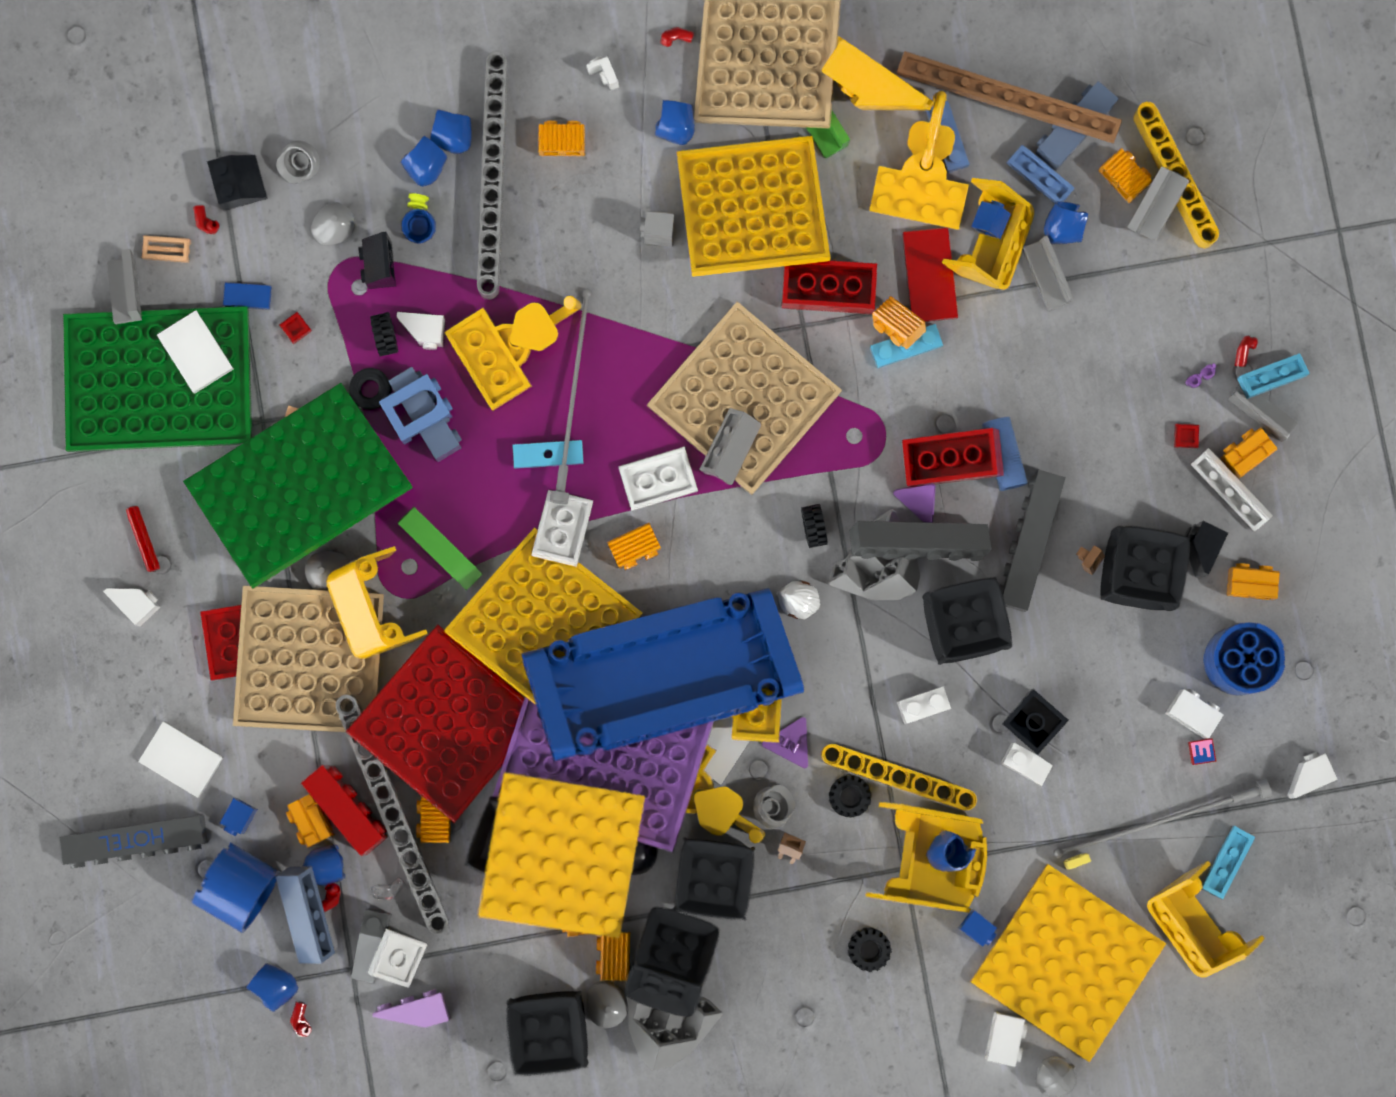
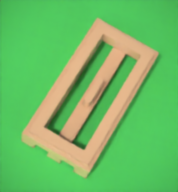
[142,235,191,263]

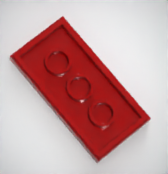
[902,228,958,322]

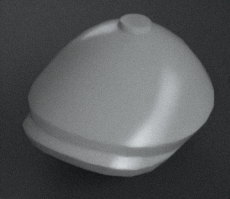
[276,141,320,184]
[311,202,355,246]
[305,551,350,591]
[753,784,796,828]
[587,980,628,1028]

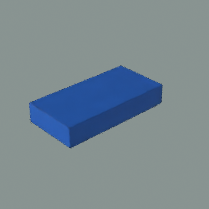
[223,283,272,310]

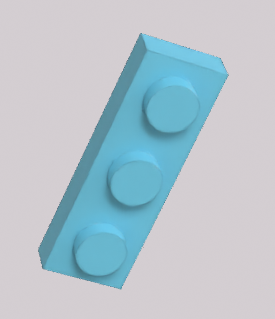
[870,324,943,369]
[1237,353,1310,399]
[1202,826,1255,899]

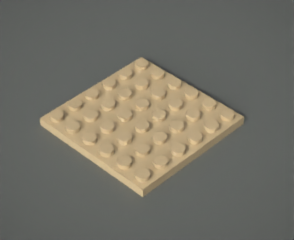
[694,0,841,128]
[647,302,842,495]
[233,586,384,732]

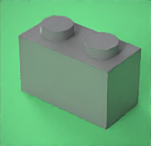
[640,211,674,247]

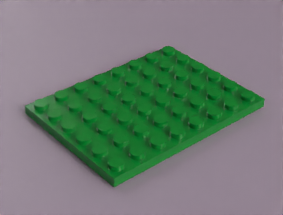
[63,306,252,452]
[183,383,413,589]

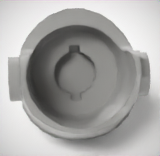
[1035,1056,1077,1097]

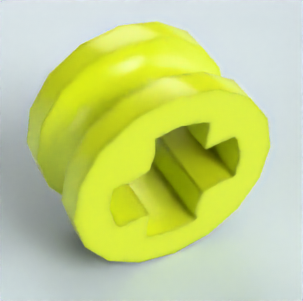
[407,193,429,210]

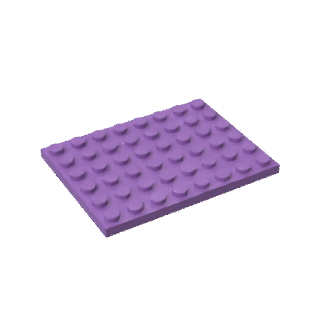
[492,697,714,852]

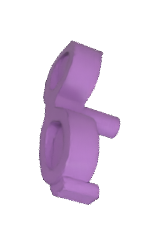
[1185,363,1216,388]

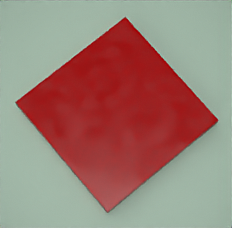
[346,624,525,823]

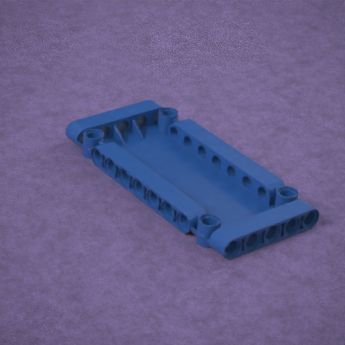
[522,588,804,761]

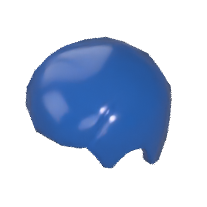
[401,209,436,244]

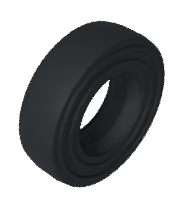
[349,368,391,410]

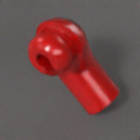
[660,27,694,47]
[1235,335,1258,367]

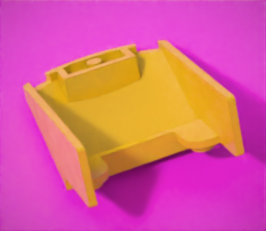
[822,36,935,110]
[866,802,987,913]

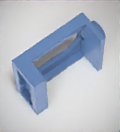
[379,374,453,445]

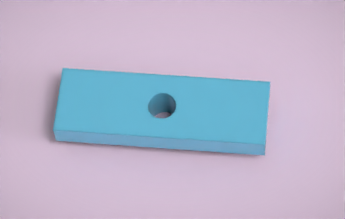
[513,440,584,469]

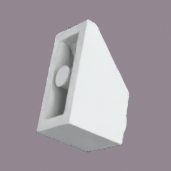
[397,312,445,350]
[103,588,160,627]
[1000,743,1053,786]
[1288,751,1338,798]

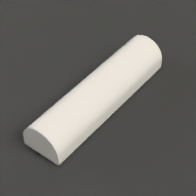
[1191,448,1273,532]

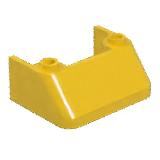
[942,178,1034,290]
[326,546,428,659]
[1147,861,1265,978]

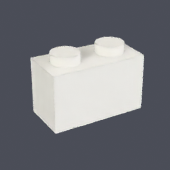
[897,686,951,725]
[1165,688,1223,739]
[985,1012,1027,1067]

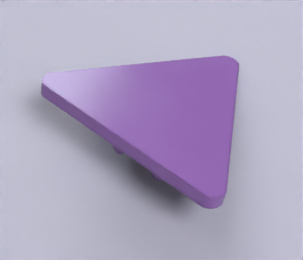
[893,483,936,523]
[762,717,808,769]

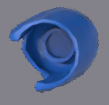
[655,100,695,145]
[430,110,472,154]
[400,136,448,187]
[1043,202,1088,245]
[926,830,976,872]
[303,844,346,886]
[246,963,299,1012]

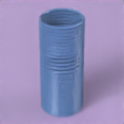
[982,417,1028,491]

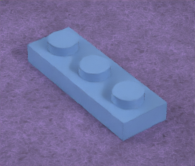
[926,101,970,173]
[1007,145,1075,203]

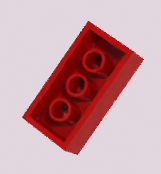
[781,261,877,314]
[902,428,1004,487]
[301,765,388,856]

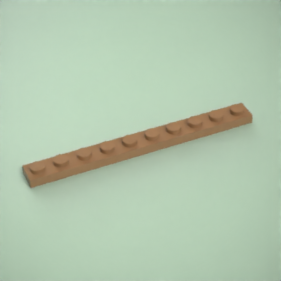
[897,51,1122,144]

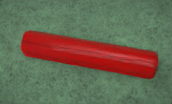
[126,506,160,572]

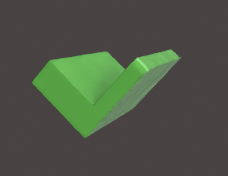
[805,111,850,159]

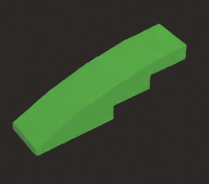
[397,506,483,591]

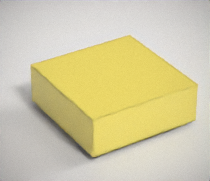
[1063,853,1091,870]

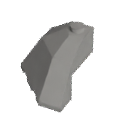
[828,509,920,600]
[626,996,723,1071]

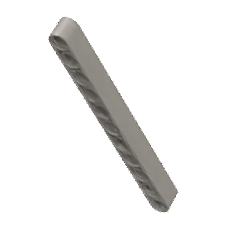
[477,50,508,300]
[336,695,449,935]

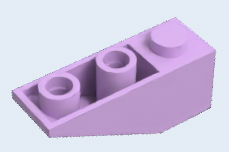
[372,989,451,1028]

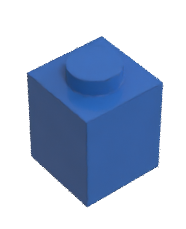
[971,200,1011,239]
[220,798,258,836]
[958,909,997,947]

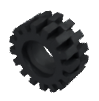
[370,312,398,357]
[801,504,828,548]
[829,775,872,818]
[848,928,892,972]

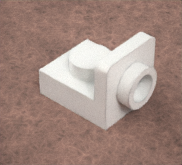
[587,56,619,90]

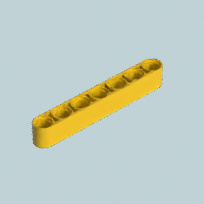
[1133,102,1219,249]
[821,744,977,810]

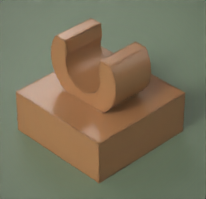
[1076,545,1105,575]
[778,832,806,864]

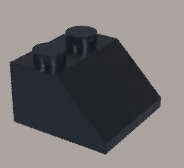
[207,155,268,211]
[358,232,396,289]
[1185,521,1228,579]
[1002,689,1069,755]

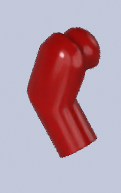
[193,205,220,235]
[321,883,341,913]
[290,1001,312,1037]

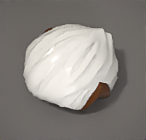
[776,580,821,619]

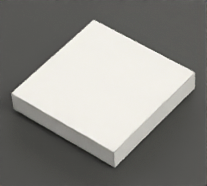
[367,929,427,988]

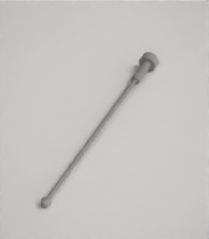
[550,289,592,504]
[1054,779,1272,858]

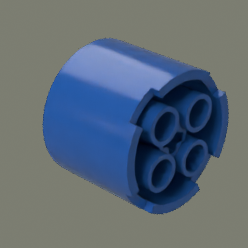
[1203,622,1285,696]
[192,842,280,933]

